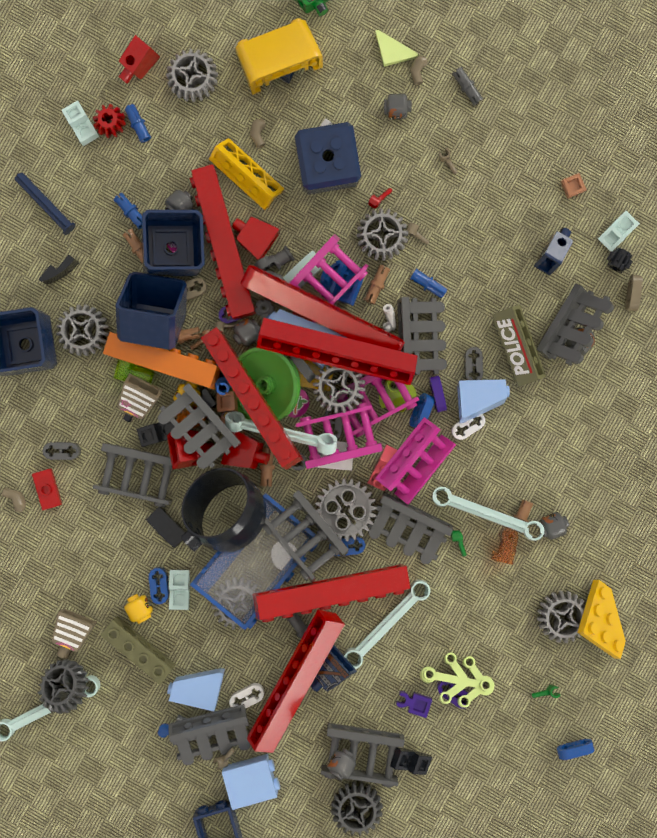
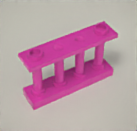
[289,234,368,323]
[329,375,419,438]
[296,402,383,469]
[375,417,456,505]

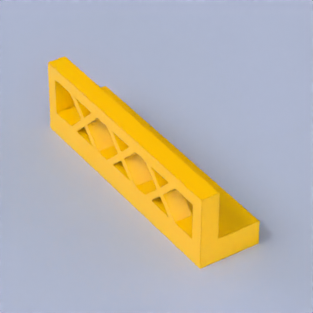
[209,138,284,210]

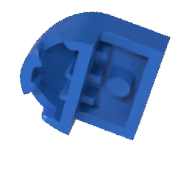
[320,260,367,306]

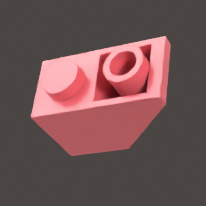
[368,445,397,491]

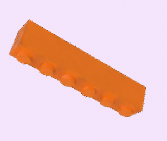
[103,332,221,390]

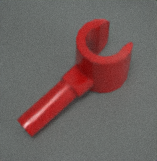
[368,188,392,209]

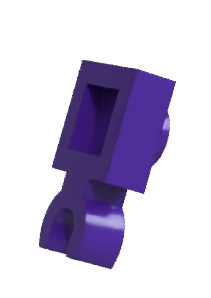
[396,691,432,718]

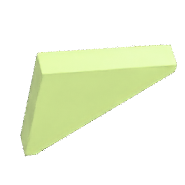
[375,30,418,67]

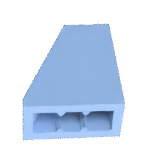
[457,379,510,423]
[167,668,225,711]

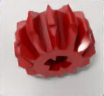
[93,104,126,138]

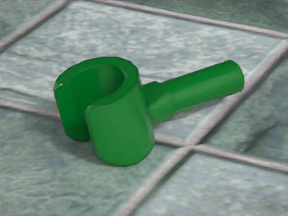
[451,530,467,556]
[532,684,561,698]

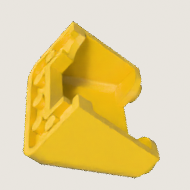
[235,18,323,95]

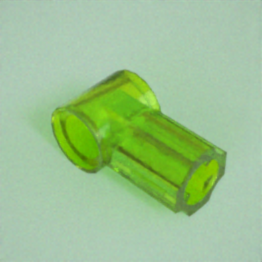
[113,359,154,384]

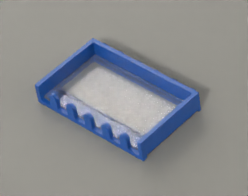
[190,493,319,630]

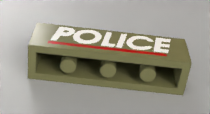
[492,305,546,387]

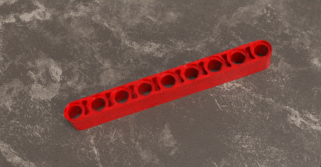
[240,265,405,351]

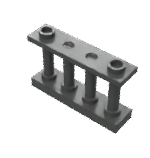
[93,443,174,507]
[262,490,349,582]
[321,723,405,788]

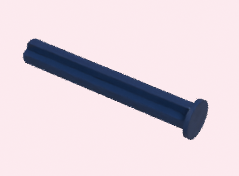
[14,173,76,235]

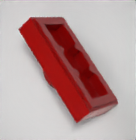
[32,468,62,511]

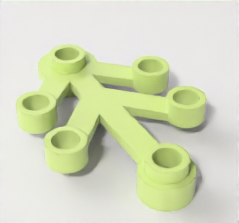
[420,653,494,708]

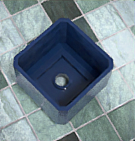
[295,122,361,195]
[141,210,205,276]
[115,272,187,350]
[0,307,57,376]

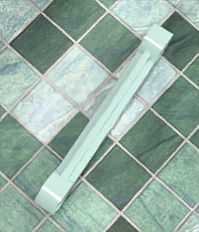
[225,411,337,455]
[432,487,544,541]
[344,580,430,669]
[0,675,100,741]

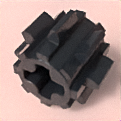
[607,248,633,273]

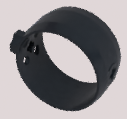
[181,468,267,552]

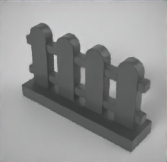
[536,284,614,366]
[397,297,447,375]
[158,383,241,469]
[367,492,453,564]
[169,704,250,765]

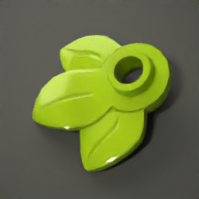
[379,380,417,413]

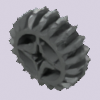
[37,659,90,714]
[331,781,383,836]

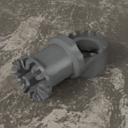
[254,246,295,271]

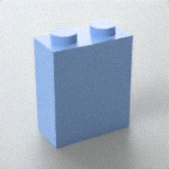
[222,754,280,810]

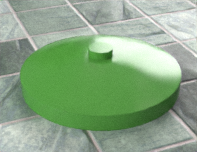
[229,347,301,421]

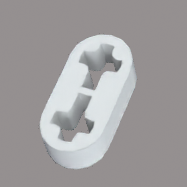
[451,414,485,440]
[229,683,264,708]

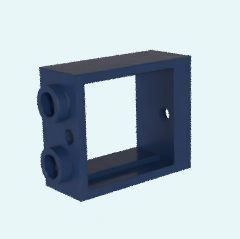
[193,800,243,838]

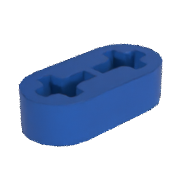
[409,393,435,428]
[329,536,365,556]
[149,567,169,605]
[557,739,595,760]

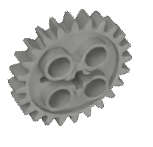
[315,479,377,542]

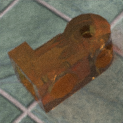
[491,527,518,565]

